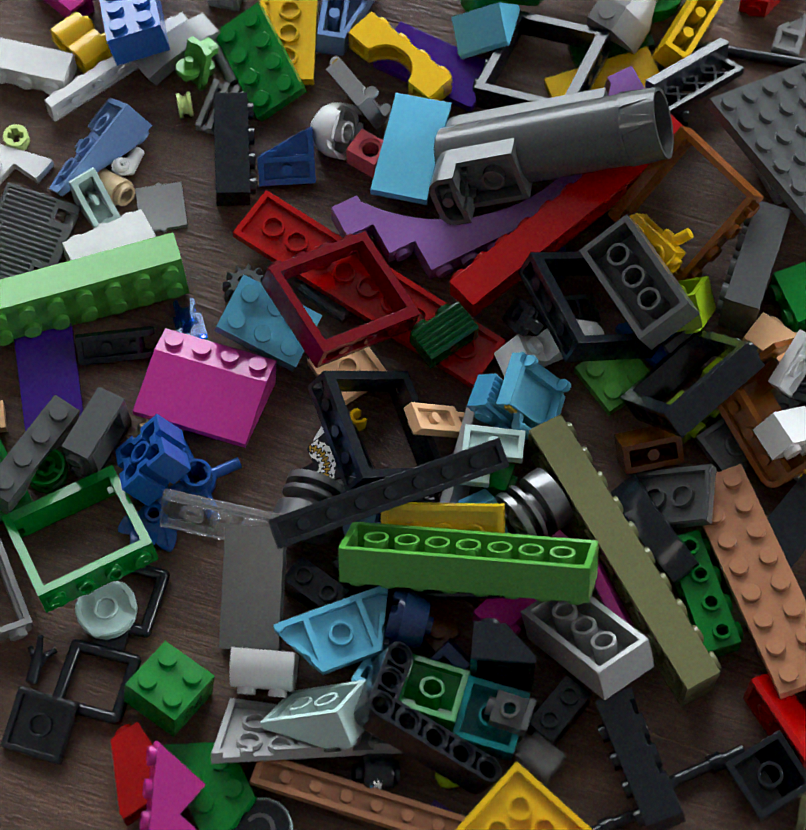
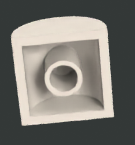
[230,647,300,698]

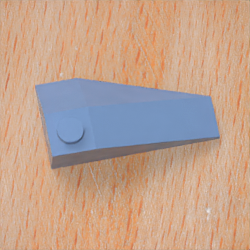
[49,97,152,196]

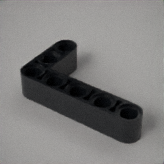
[354,642,502,794]

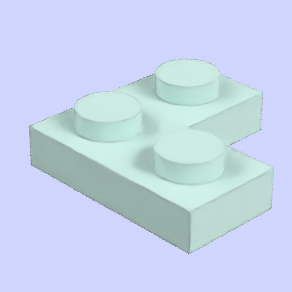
[459,424,526,488]

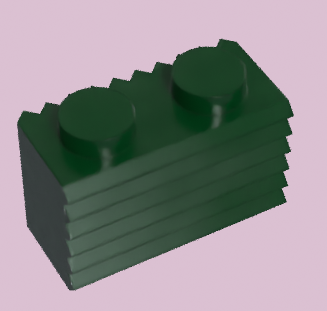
[410,301,479,369]

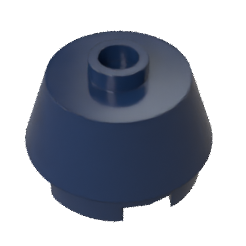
[383,589,434,648]

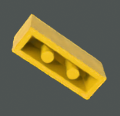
[651,0,724,68]

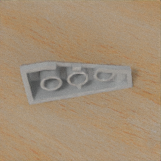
[587,0,657,54]

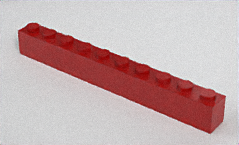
[450,115,684,317]

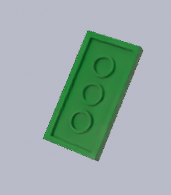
[216,2,307,122]

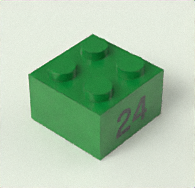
[124,641,215,737]

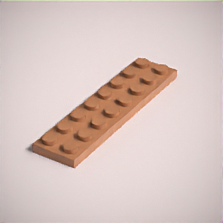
[701,464,806,699]

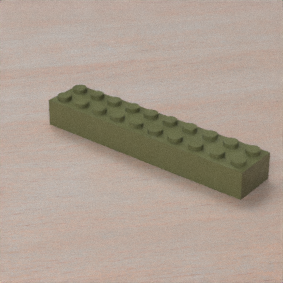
[527,414,721,707]

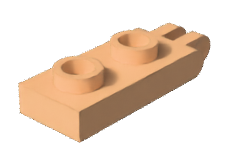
[403,402,465,438]

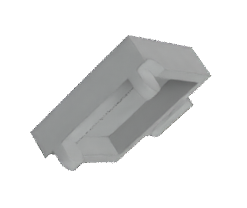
[326,56,392,129]

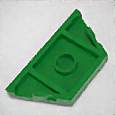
[163,742,257,830]

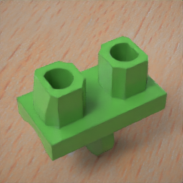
[175,36,219,91]

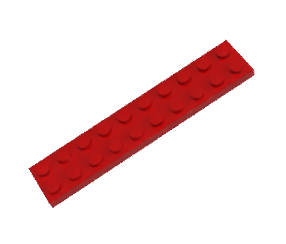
[233,190,506,389]

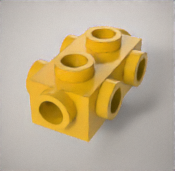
[629,213,693,274]

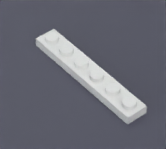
[45,12,188,122]

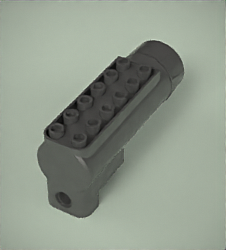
[429,87,674,225]

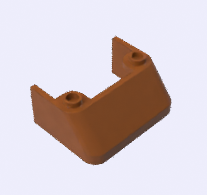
[717,338,806,488]

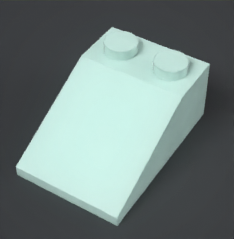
[260,680,366,750]

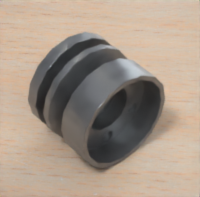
[495,468,574,537]
[271,469,346,545]

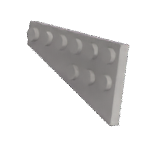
[211,698,403,764]

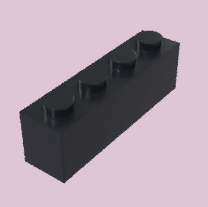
[214,92,256,206]

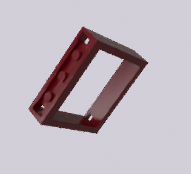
[261,231,421,368]

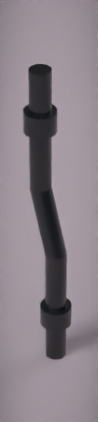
[590,745,745,830]

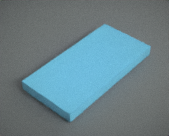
[370,93,451,205]

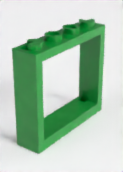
[1,465,159,613]

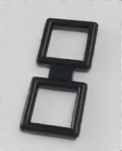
[53,554,170,725]

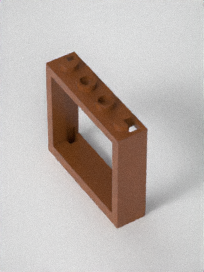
[607,126,764,281]

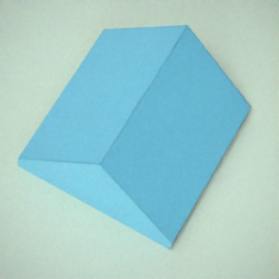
[451,2,520,59]

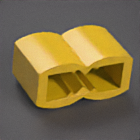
[50,11,112,74]

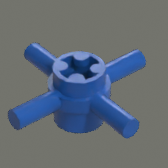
[157,440,242,522]

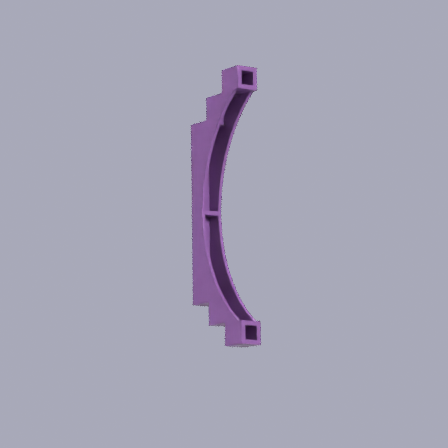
[331,66,645,280]

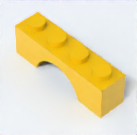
[348,11,452,101]

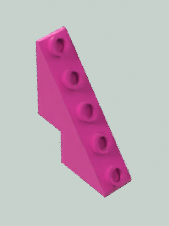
[140,741,206,830]

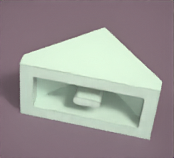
[69,168,120,228]

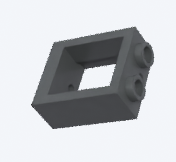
[62,387,132,479]

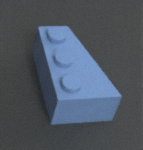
[316,0,375,56]

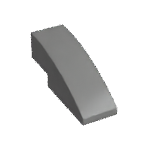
[133,13,220,86]

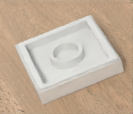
[768,329,806,399]

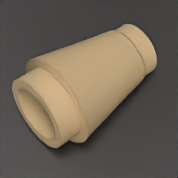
[97,168,135,206]

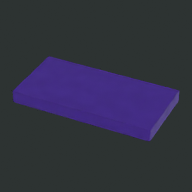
[374,21,486,112]
[14,324,84,432]

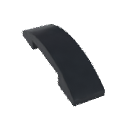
[611,474,700,583]

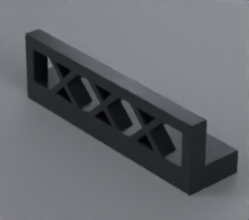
[645,38,744,116]

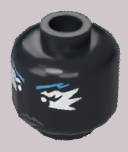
[352,753,400,792]

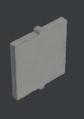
[135,182,188,233]

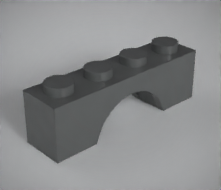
[0,395,80,514]

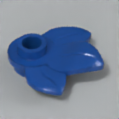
[118,501,177,552]

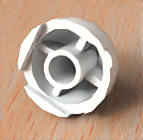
[310,102,363,160]

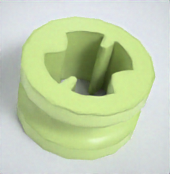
[176,91,194,119]
[3,124,30,151]

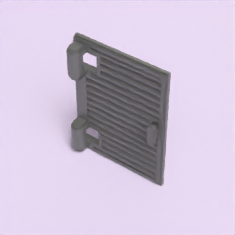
[0,182,81,280]

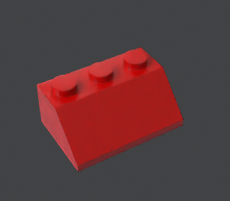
[743,673,806,769]

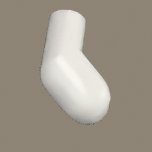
[111,146,145,176]

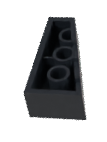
[595,687,685,830]

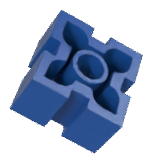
[115,414,191,506]

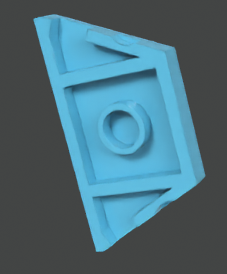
[273,586,388,675]

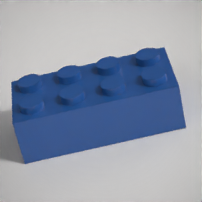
[99,0,170,66]

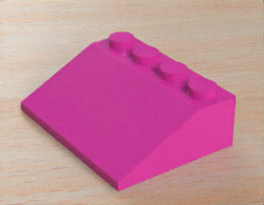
[133,328,277,448]

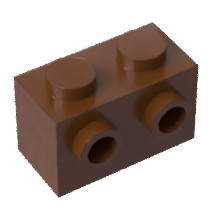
[614,426,685,475]

